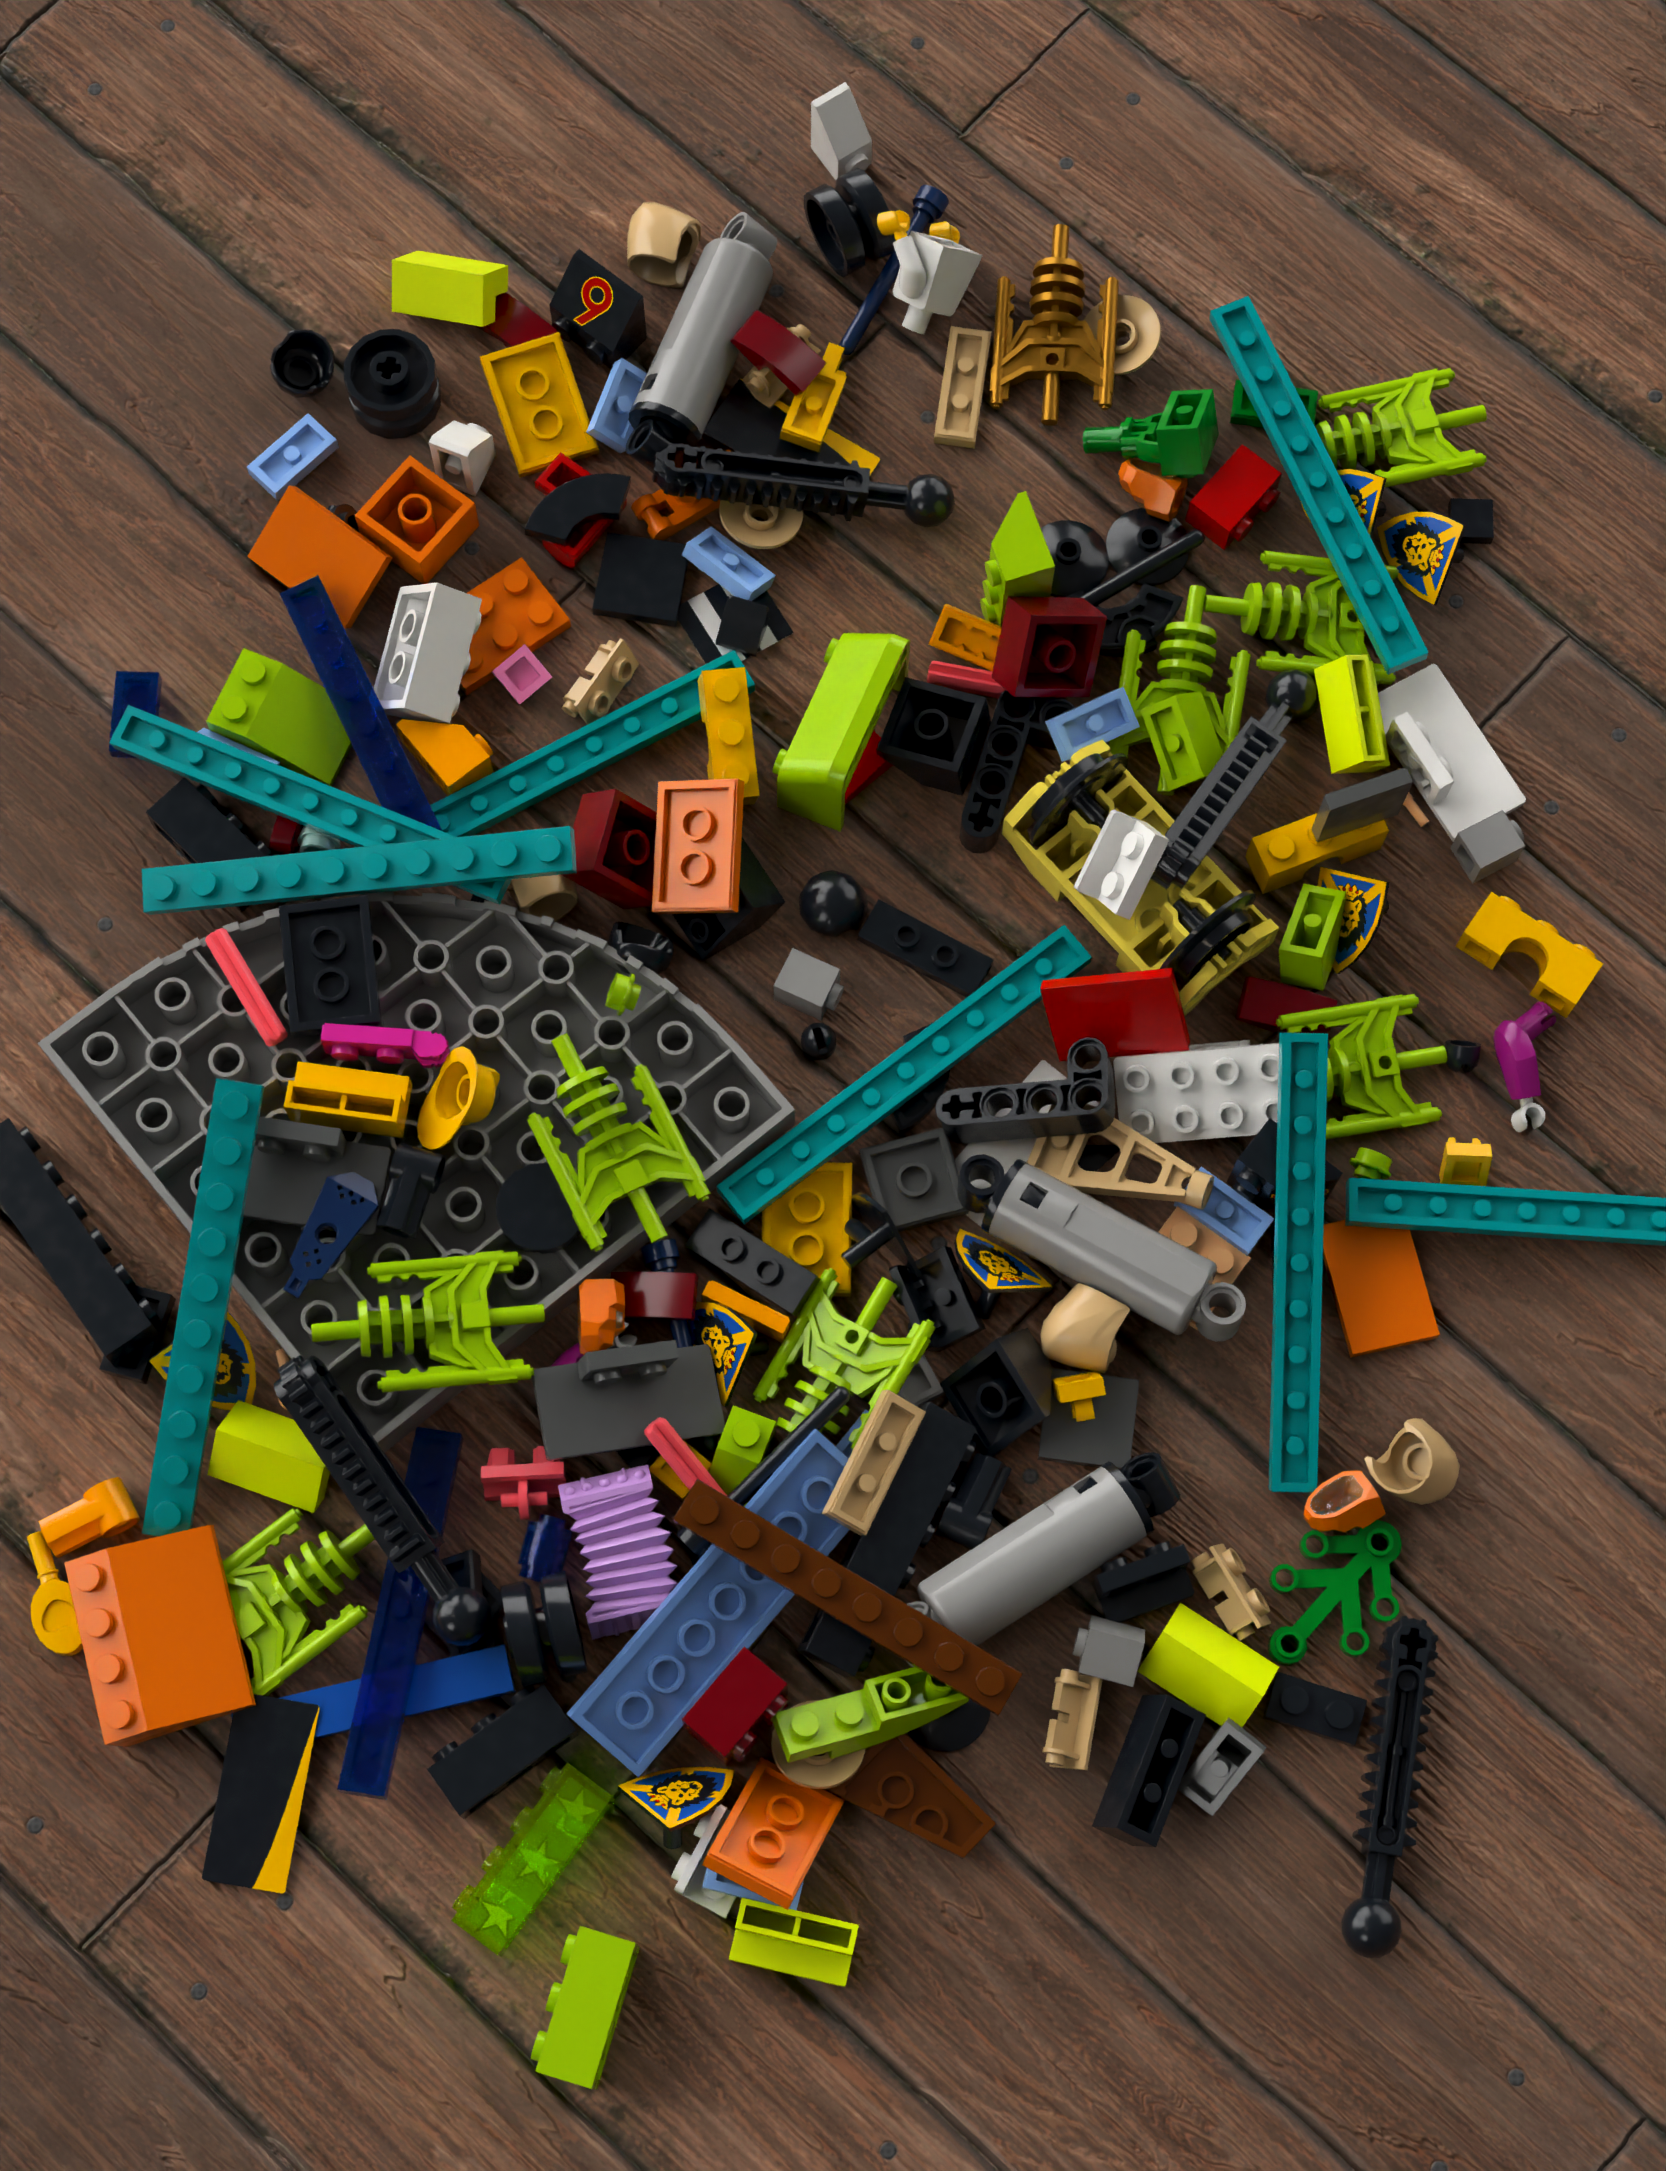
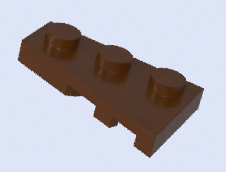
[829,1733,996,1859]

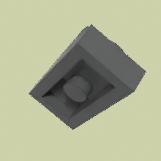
[1178,1718,1267,1816]

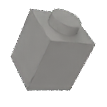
[1450,810,1525,884]
[773,948,844,1020]
[1072,1615,1145,1687]

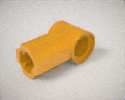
[38,1477,140,1558]

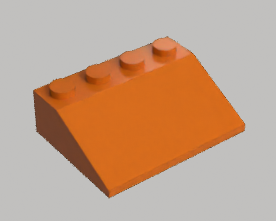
[64,1525,256,1747]

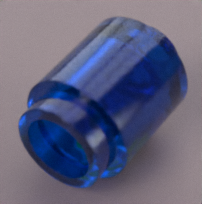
[517,1514,573,1582]

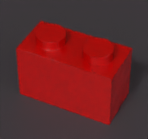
[1185,444,1282,550]

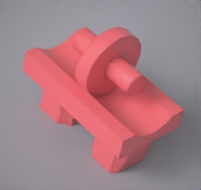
[481,1446,567,1520]

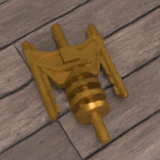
[989,224,1119,426]

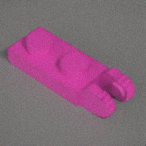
[321,1023,451,1069]

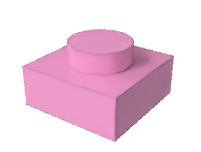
[492,644,552,705]

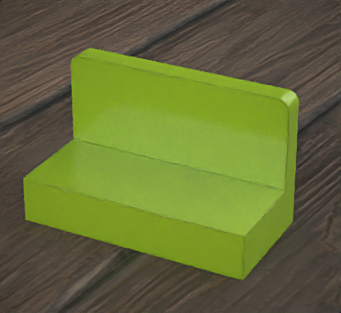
[1141,692,1223,791]

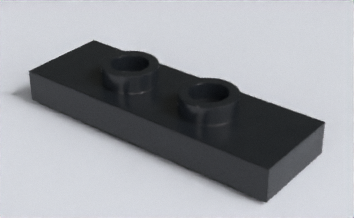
[857,899,994,997]
[685,1208,821,1317]

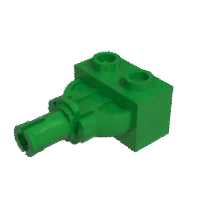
[1083,389,1219,479]

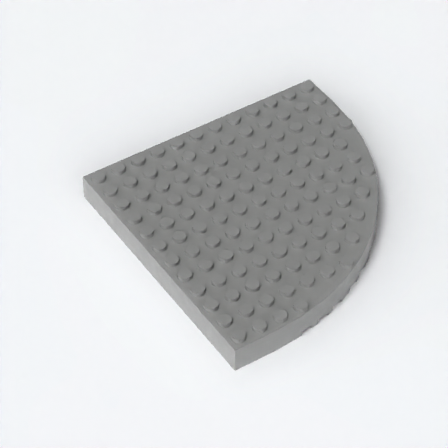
[38,892,795,1453]

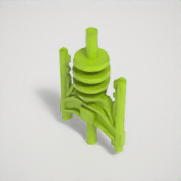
[1280,368,1487,488]
[1203,550,1399,685]
[1108,585,1251,796]
[1276,994,1447,1140]
[527,1033,711,1252]
[311,1250,545,1393]
[753,1268,936,1453]
[222,1508,375,1696]

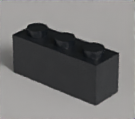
[146,777,274,913]
[427,1684,579,1819]
[1092,1695,1206,1847]

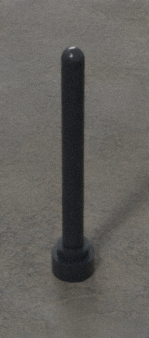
[1078,529,1205,607]
[676,1386,850,1558]

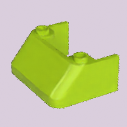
[772,633,910,832]

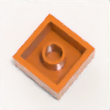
[355,455,480,584]

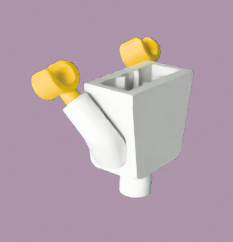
[877,210,983,334]

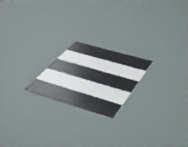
[678,584,794,664]

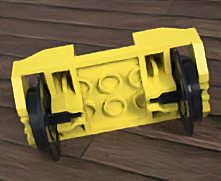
[1002,739,1279,1016]

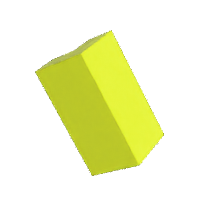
[392,251,508,327]
[1314,654,1390,774]
[207,1400,331,1513]
[1137,1602,1279,1727]
[729,1898,859,1988]

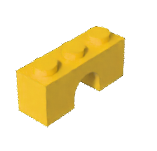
[697,667,760,805]
[1245,813,1389,894]
[1455,892,1603,1018]

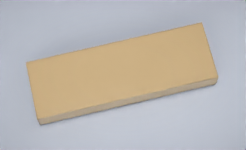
[934,326,992,449]
[822,1390,926,1536]

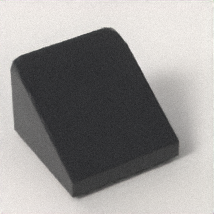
[716,595,769,657]

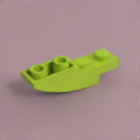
[773,1667,969,1763]

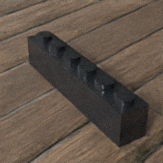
[0,1118,162,1368]
[796,1402,977,1677]

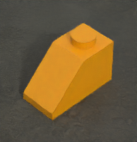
[396,719,494,796]

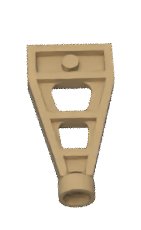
[1027,1104,1214,1210]

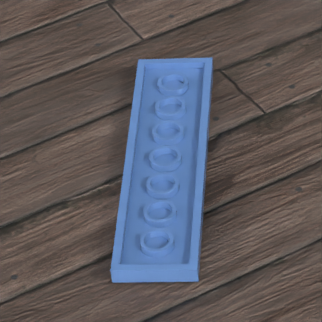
[566,1429,850,1778]

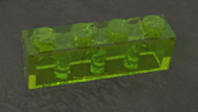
[451,1762,615,1957]

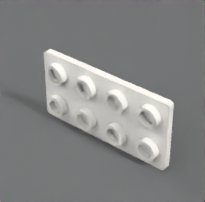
[1378,664,1526,842]
[1113,1040,1279,1143]

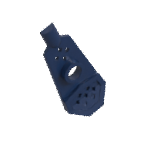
[283,1172,379,1298]

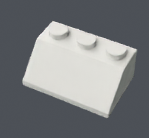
[368,583,482,723]

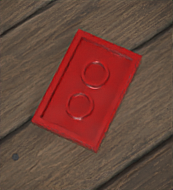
[1040,968,1191,1062]

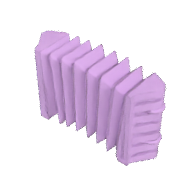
[558,1464,678,1640]

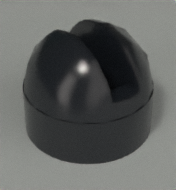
[801,1023,836,1061]
[1445,1040,1481,1073]

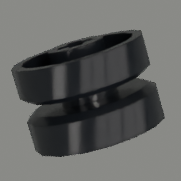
[804,168,896,278]
[344,329,441,439]
[501,1571,588,1687]

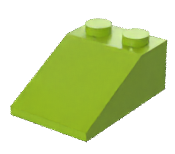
[206,648,367,787]

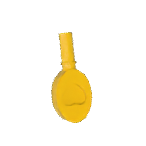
[27,1531,83,1656]

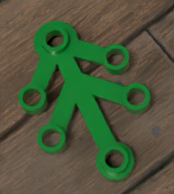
[1268,1520,1402,1666]

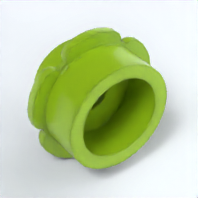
[605,973,641,1016]
[1349,1147,1392,1180]

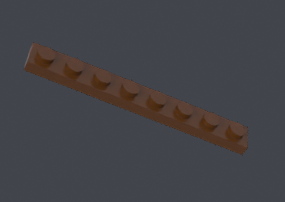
[673,1479,1023,1716]

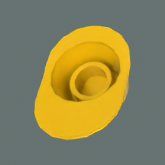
[417,1046,500,1150]

